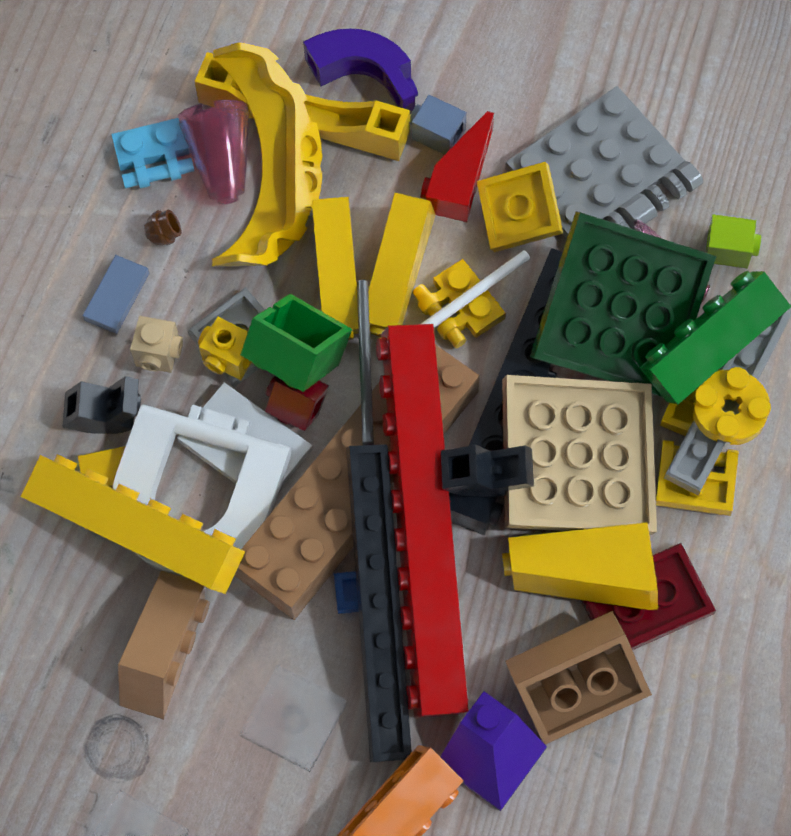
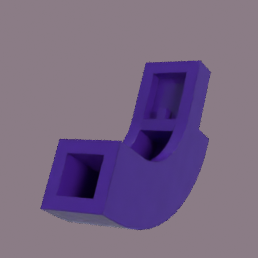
[303,28,418,114]

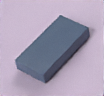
[83,255,150,334]

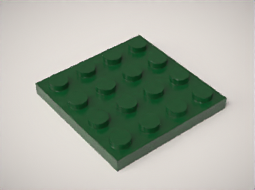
[530,211,716,397]

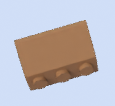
[505,611,652,745]

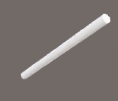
[421,250,530,328]

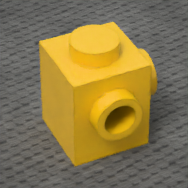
[198,316,252,380]

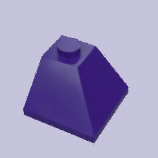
[440,691,547,812]

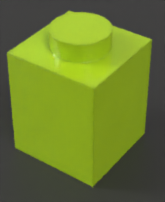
[705,214,761,269]

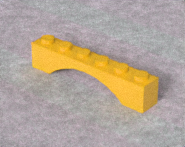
[194,52,410,161]

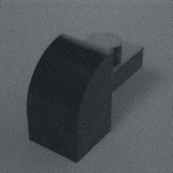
[62,376,141,434]
[441,445,534,497]

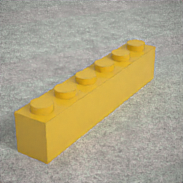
[20,454,246,594]

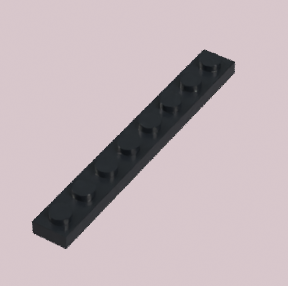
[346,444,412,762]

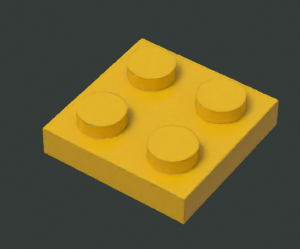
[477,162,563,252]

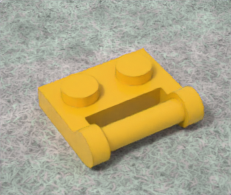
[656,440,739,516]

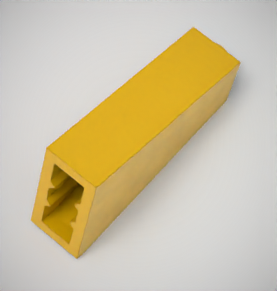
[368,193,435,337]
[312,197,359,341]
[502,522,658,610]

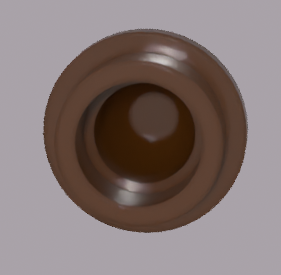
[144,209,182,245]

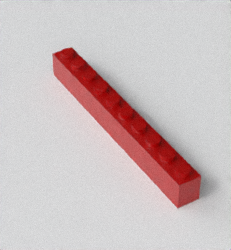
[376,324,469,718]

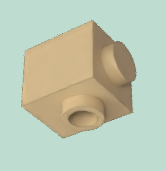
[130,316,183,373]

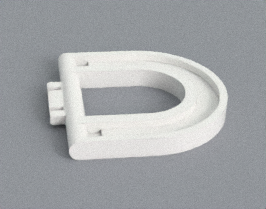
[113,404,292,577]

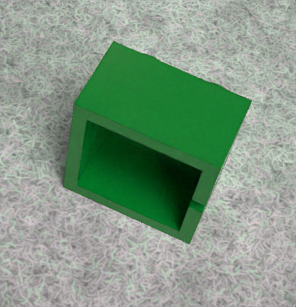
[240,294,352,392]

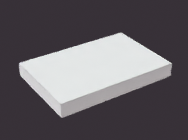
[177,382,313,489]

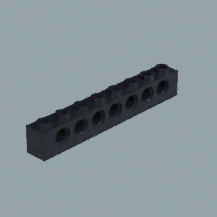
[449,248,563,535]

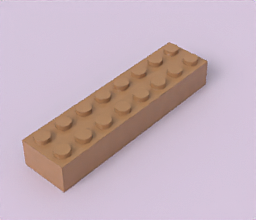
[234,344,480,620]

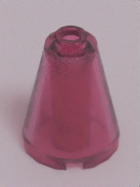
[178,100,250,205]

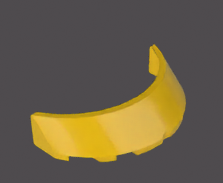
[212,42,322,267]

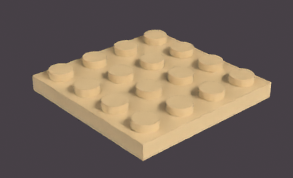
[502,375,657,535]

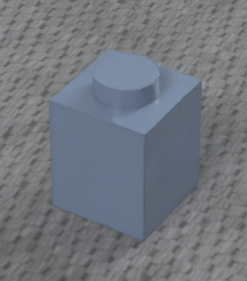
[410,94,467,155]

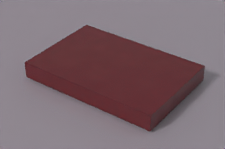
[581,543,716,650]

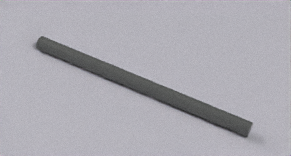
[357,280,374,445]

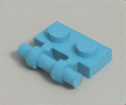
[111,117,195,189]

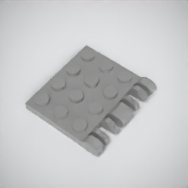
[505,86,703,239]

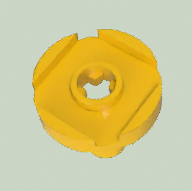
[693,367,771,445]

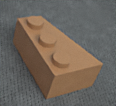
[118,570,210,720]

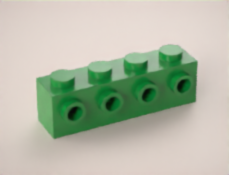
[639,270,791,405]

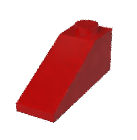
[420,111,494,222]

